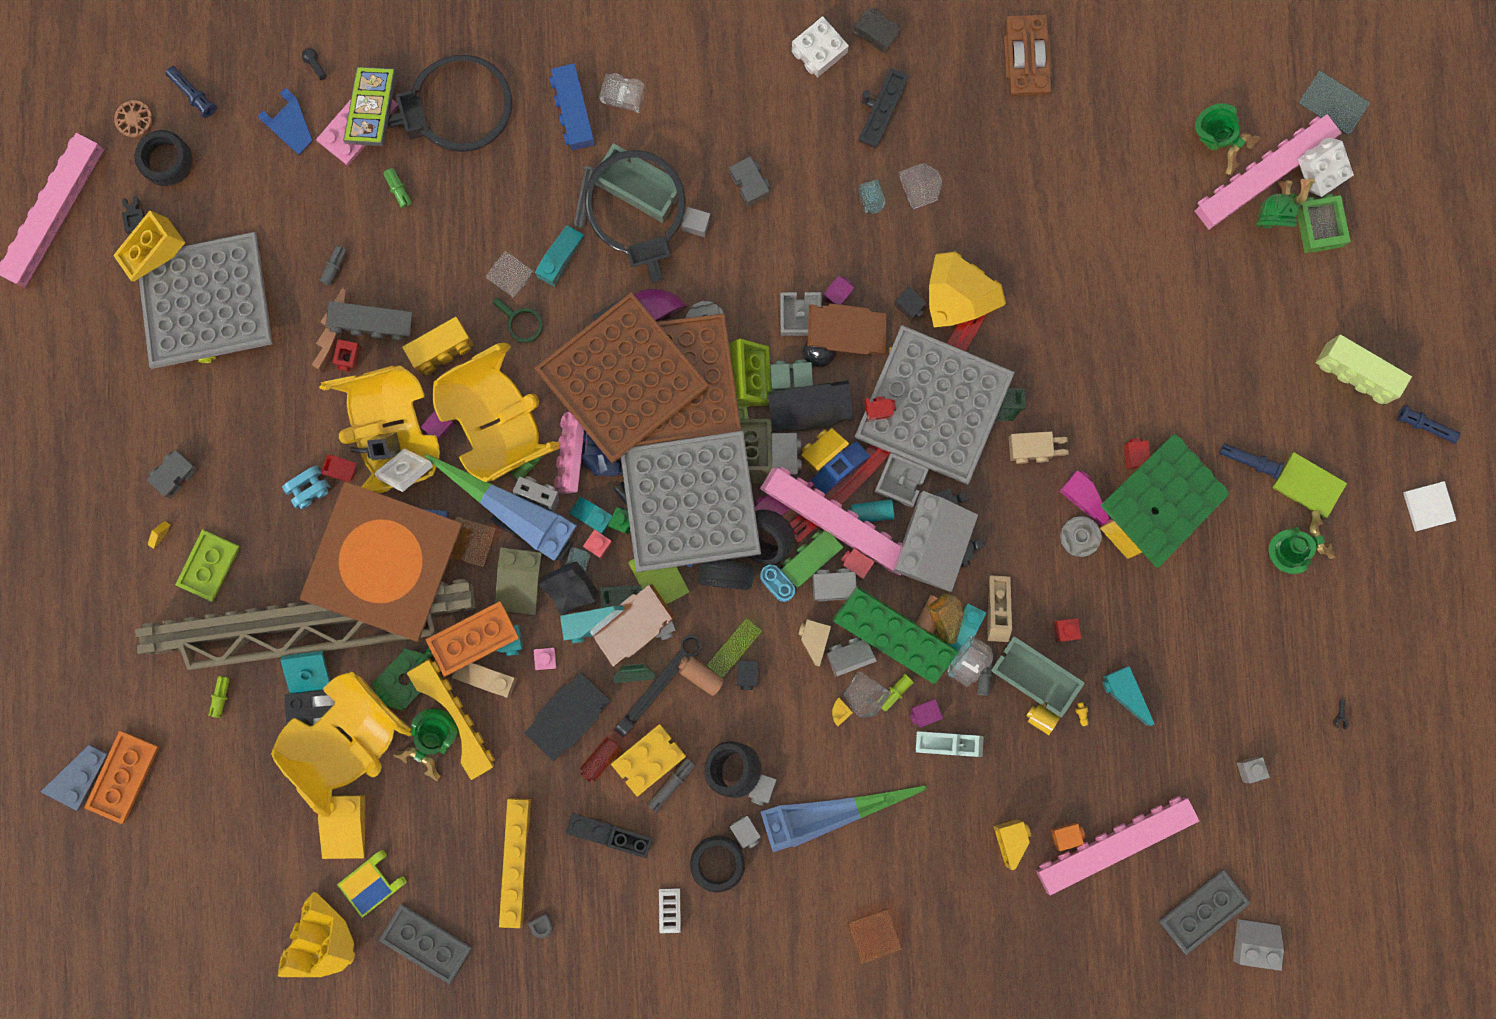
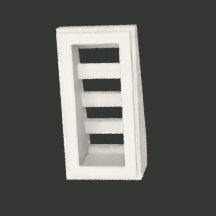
[659,888,681,933]

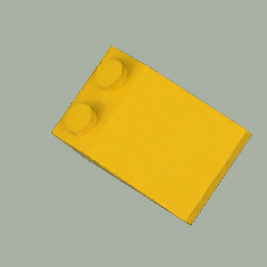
[113,211,185,282]
[318,795,365,859]

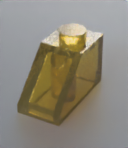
[926,593,964,644]

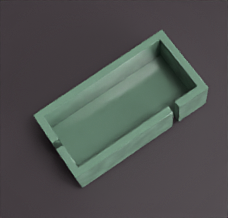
[595,143,683,223]
[991,637,1085,718]

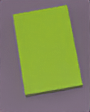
[1272,452,1347,519]
[175,529,241,602]

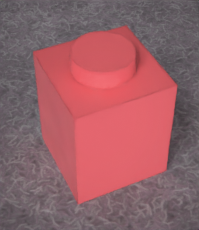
[583,529,613,560]
[841,548,874,580]

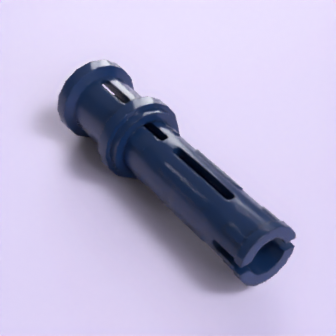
[165,66,217,118]
[1397,405,1461,444]
[1219,443,1283,480]

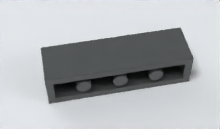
[325,301,412,341]

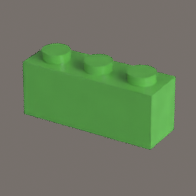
[781,529,843,589]

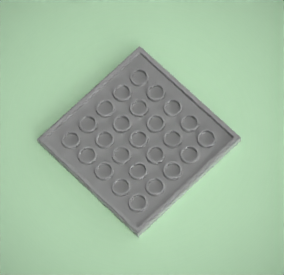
[139,232,273,369]
[854,325,1015,485]
[621,431,761,572]

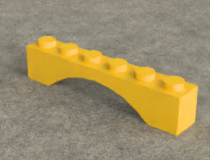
[407,658,495,780]
[499,798,531,928]

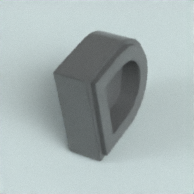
[528,913,553,938]

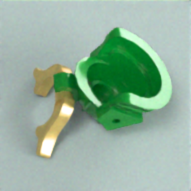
[1195,103,1260,176]
[1254,178,1315,228]
[1269,510,1336,574]
[393,709,458,781]

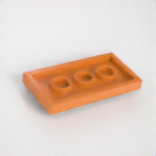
[425,601,520,677]
[84,730,159,824]

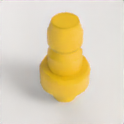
[1075,702,1088,726]

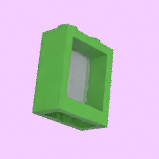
[1297,194,1351,253]

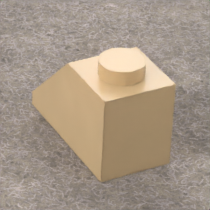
[798,620,831,667]

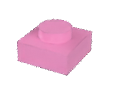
[534,648,557,670]

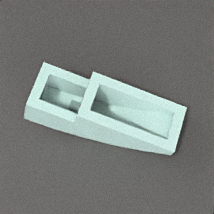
[916,732,984,757]

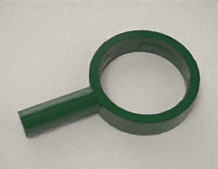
[493,297,543,343]

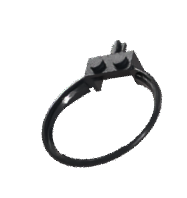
[387,55,512,152]
[585,150,686,282]

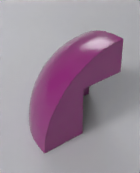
[634,289,687,322]

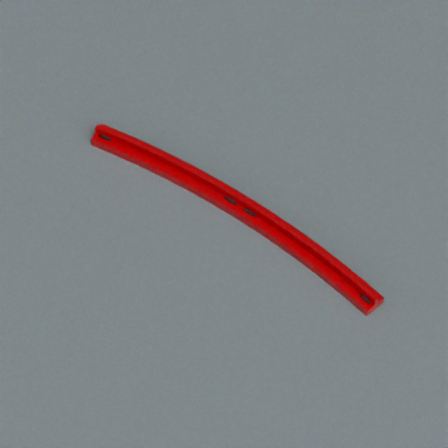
[790,314,987,543]

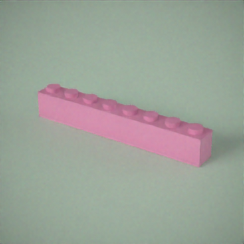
[1195,115,1341,230]
[0,133,104,288]
[760,466,902,576]
[1036,796,1199,895]

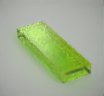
[707,618,762,678]

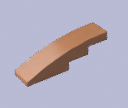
[312,288,350,372]

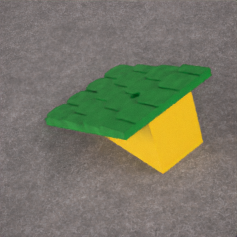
[1100,433,1230,568]

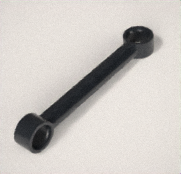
[614,635,702,738]

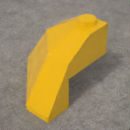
[929,251,1006,327]
[278,892,355,977]

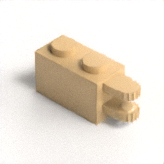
[1008,432,1069,464]

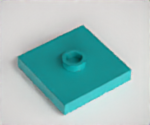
[280,650,331,694]

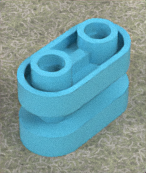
[282,466,331,510]
[760,565,795,602]

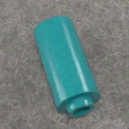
[847,499,894,523]

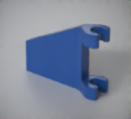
[258,88,313,155]

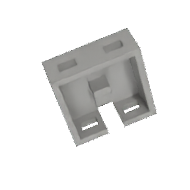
[780,292,821,336]
[875,453,929,508]
[513,476,560,512]

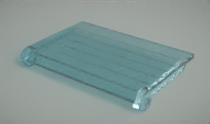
[1298,71,1370,135]

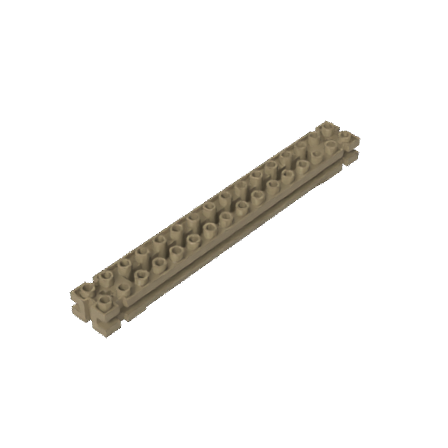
[135,579,477,670]

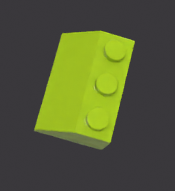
[729,339,772,407]

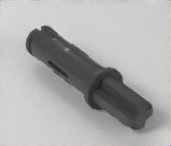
[647,758,695,813]

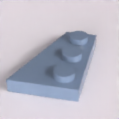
[41,745,108,811]

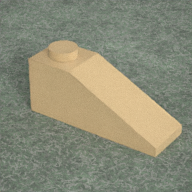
[987,576,1012,642]
[452,663,517,698]

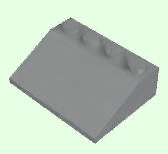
[893,491,978,592]

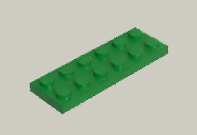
[833,586,959,684]

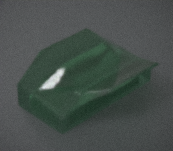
[995,388,1025,421]
[600,585,642,608]
[613,663,656,683]

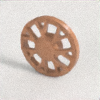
[114,100,153,138]

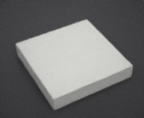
[375,448,433,492]
[1403,481,1457,531]

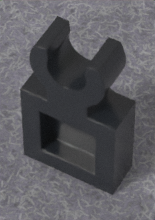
[122,196,145,234]

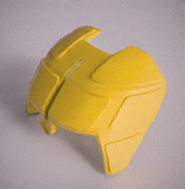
[433,342,562,482]
[319,366,440,494]
[271,672,412,817]

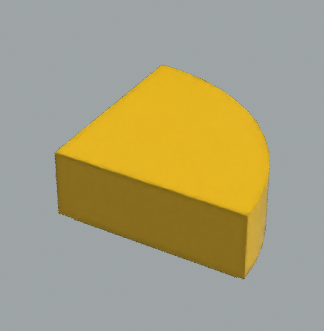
[148,521,171,549]
[832,698,853,726]

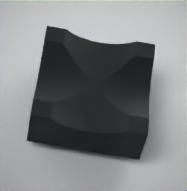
[539,561,599,616]

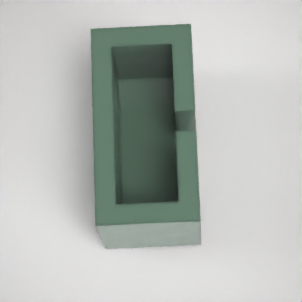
[770,360,813,391]

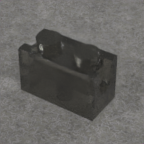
[853,6,901,54]

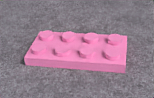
[316,99,399,166]
[554,412,584,494]

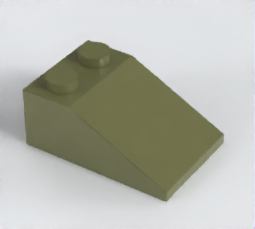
[740,419,772,483]
[495,548,544,615]

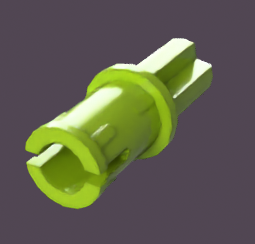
[878,674,914,711]
[208,676,229,718]

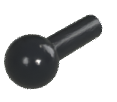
[302,48,327,80]

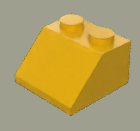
[800,428,849,475]
[993,819,1031,870]

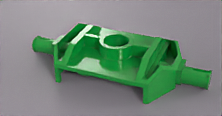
[372,648,433,710]

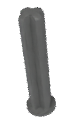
[574,166,595,228]

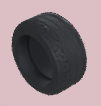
[134,130,192,186]
[749,509,795,565]
[698,560,754,590]
[704,741,761,798]
[690,835,745,893]

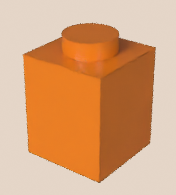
[1051,823,1085,851]

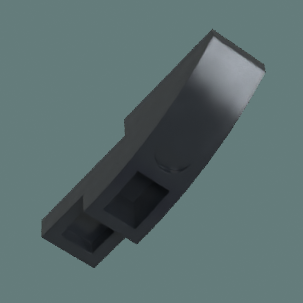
[565,813,653,858]

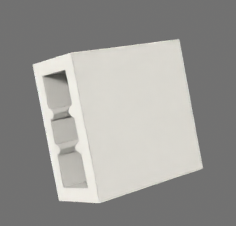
[792,16,849,78]
[1298,137,1354,197]

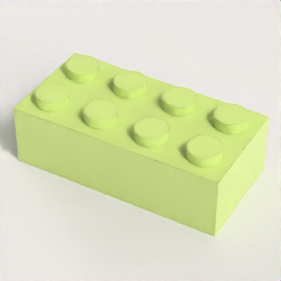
[1315,335,1412,404]

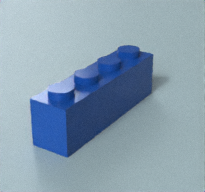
[549,63,595,151]

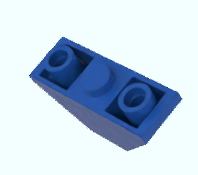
[810,441,870,495]

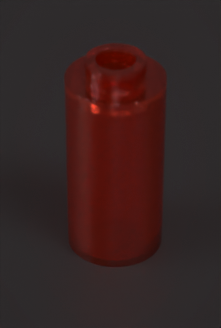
[580,736,623,782]

